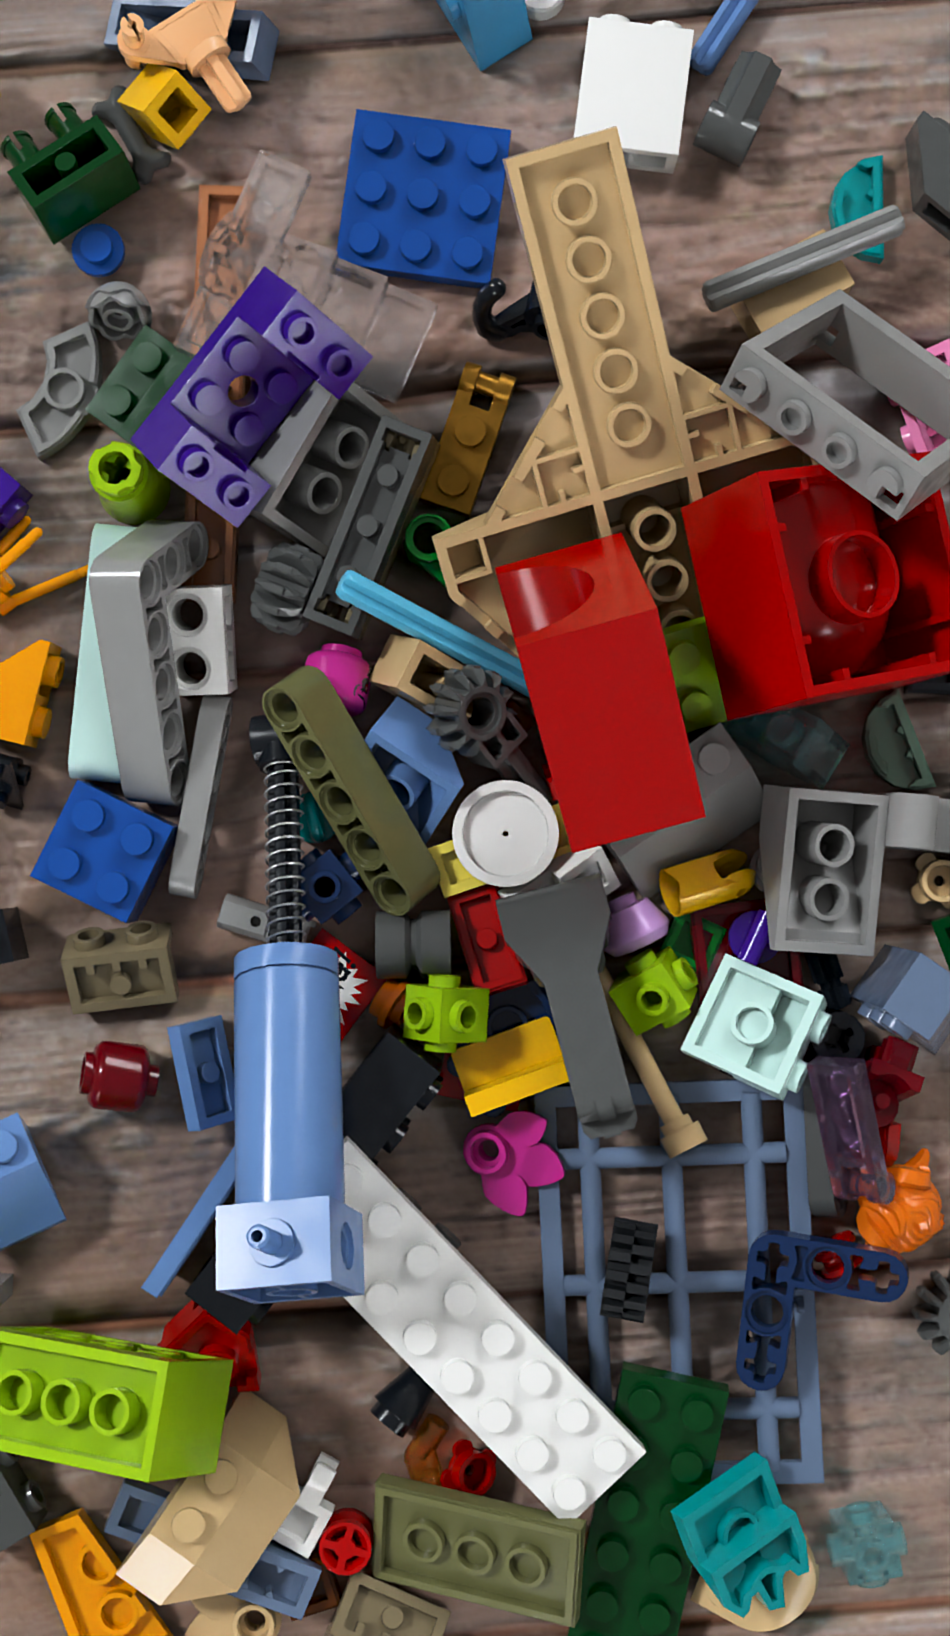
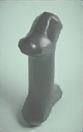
[92,85,172,185]

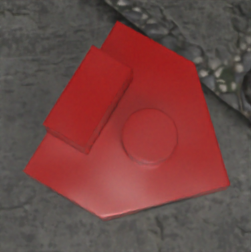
[157,1300,262,1392]

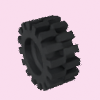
[600,1217,658,1323]

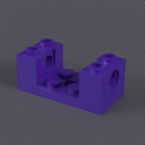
[130,266,373,528]

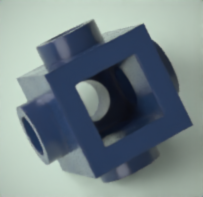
[301,848,367,925]

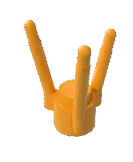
[0,516,88,616]

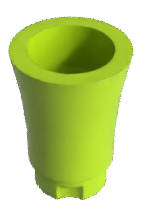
[88,441,171,525]

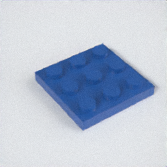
[335,109,511,289]

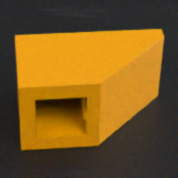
[0,640,65,748]

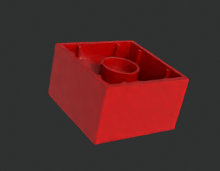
[681,451,950,721]
[495,533,706,853]

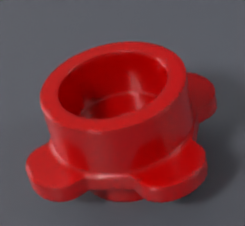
[440,1439,496,1496]

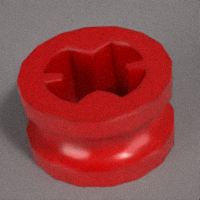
[814,1230,863,1279]

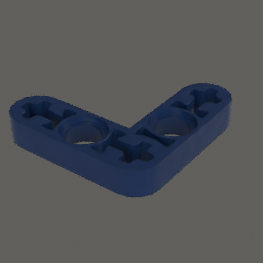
[736,1230,909,1391]

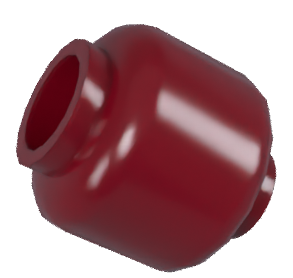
[79,1041,160,1113]

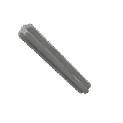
[701,205,905,312]

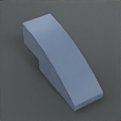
[104,0,280,81]

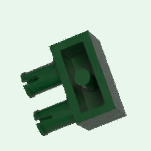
[0,102,141,245]

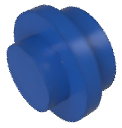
[72,223,125,278]

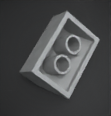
[249,379,404,559]
[605,722,763,898]

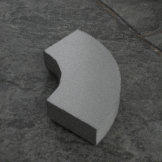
[16,321,103,461]

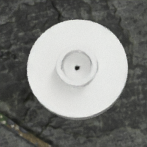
[452,780,559,887]

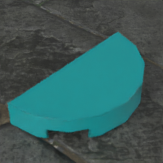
[828,155,884,264]

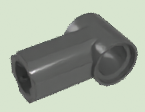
[693,51,782,168]

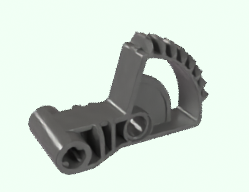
[495,872,638,1139]

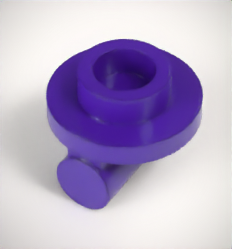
[728,909,778,966]

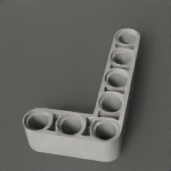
[89,519,209,806]

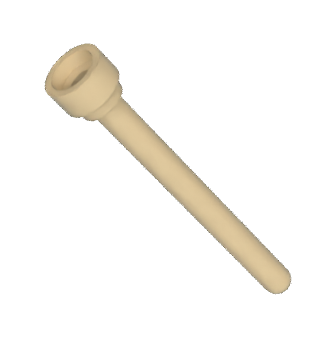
[599,965,708,1159]

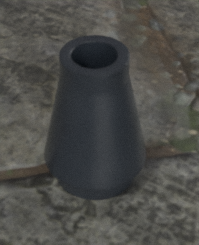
[370,1366,434,1438]

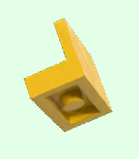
[451,1016,569,1117]

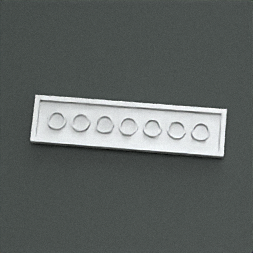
[344,1136,646,1518]

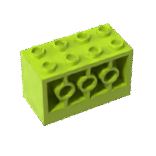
[0,1326,234,1483]

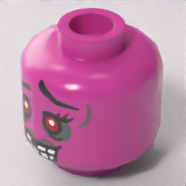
[305,643,372,717]

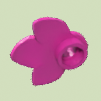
[463,1110,566,1216]

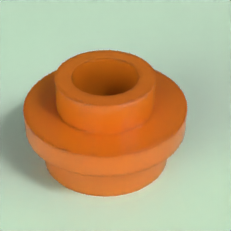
[369,979,411,1029]

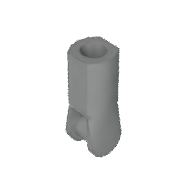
[217,893,317,943]

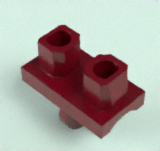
[843,1036,925,1129]

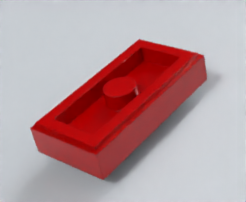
[447,884,529,996]

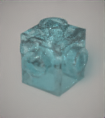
[826,1501,908,1588]

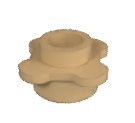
[910,853,950,909]

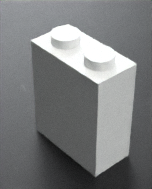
[574,14,694,174]

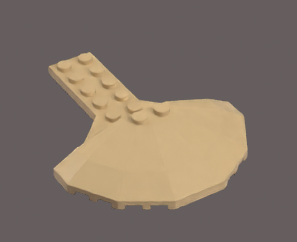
[431,126,819,657]

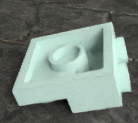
[680,953,832,1101]

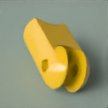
[659,849,756,917]

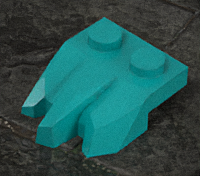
[670,1451,809,1618]

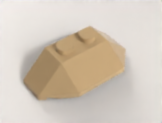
[116,1391,300,1606]

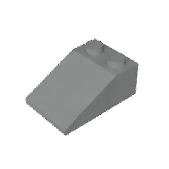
[759,784,889,956]

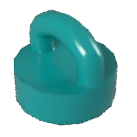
[300,792,335,843]

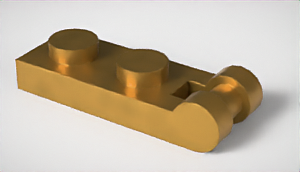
[420,361,517,518]

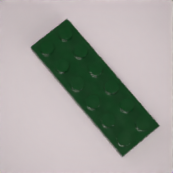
[566,1361,729,1636]

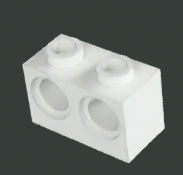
[165,584,238,696]

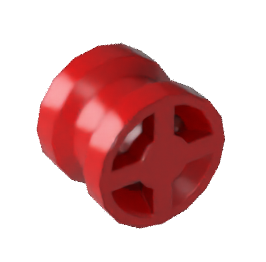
[319,1508,373,1576]

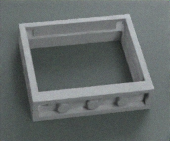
[719,289,950,521]

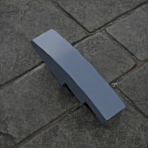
[104,1478,322,1620]

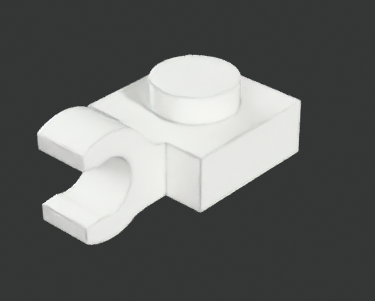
[272,1451,340,1559]

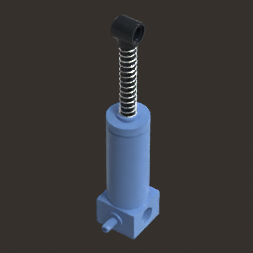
[216,715,365,1304]

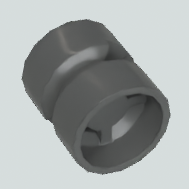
[375,910,452,979]

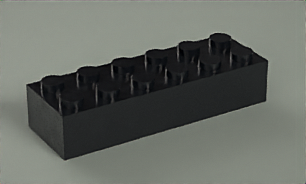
[185,1023,444,1335]

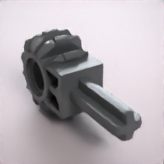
[423,664,551,803]

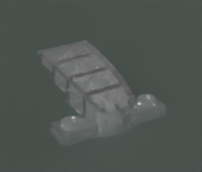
[173,150,438,404]

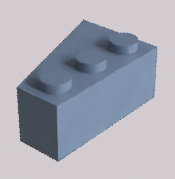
[850,944,950,1055]

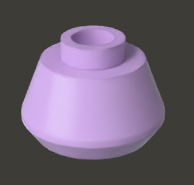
[603,892,669,957]

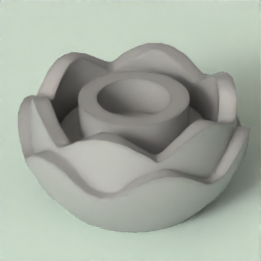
[85,281,152,341]

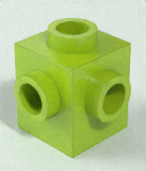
[608,946,698,1036]
[403,974,490,1053]

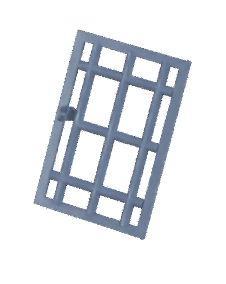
[534,1079,824,1484]

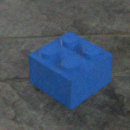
[30,780,178,923]

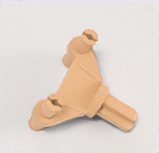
[117,0,252,113]

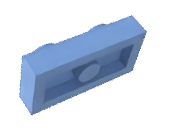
[167,1015,235,1132]

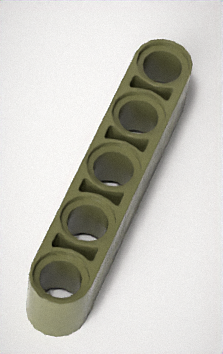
[262,665,440,916]

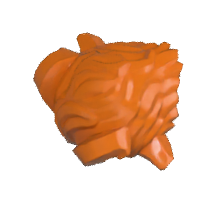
[856,1148,945,1254]

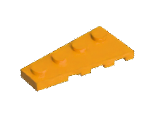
[29,1507,174,1636]

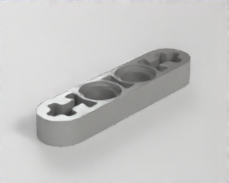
[168,695,233,899]

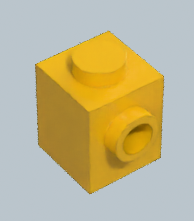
[117,63,212,150]

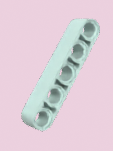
[68,523,137,783]

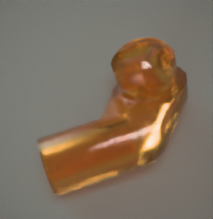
[404,1413,450,1486]

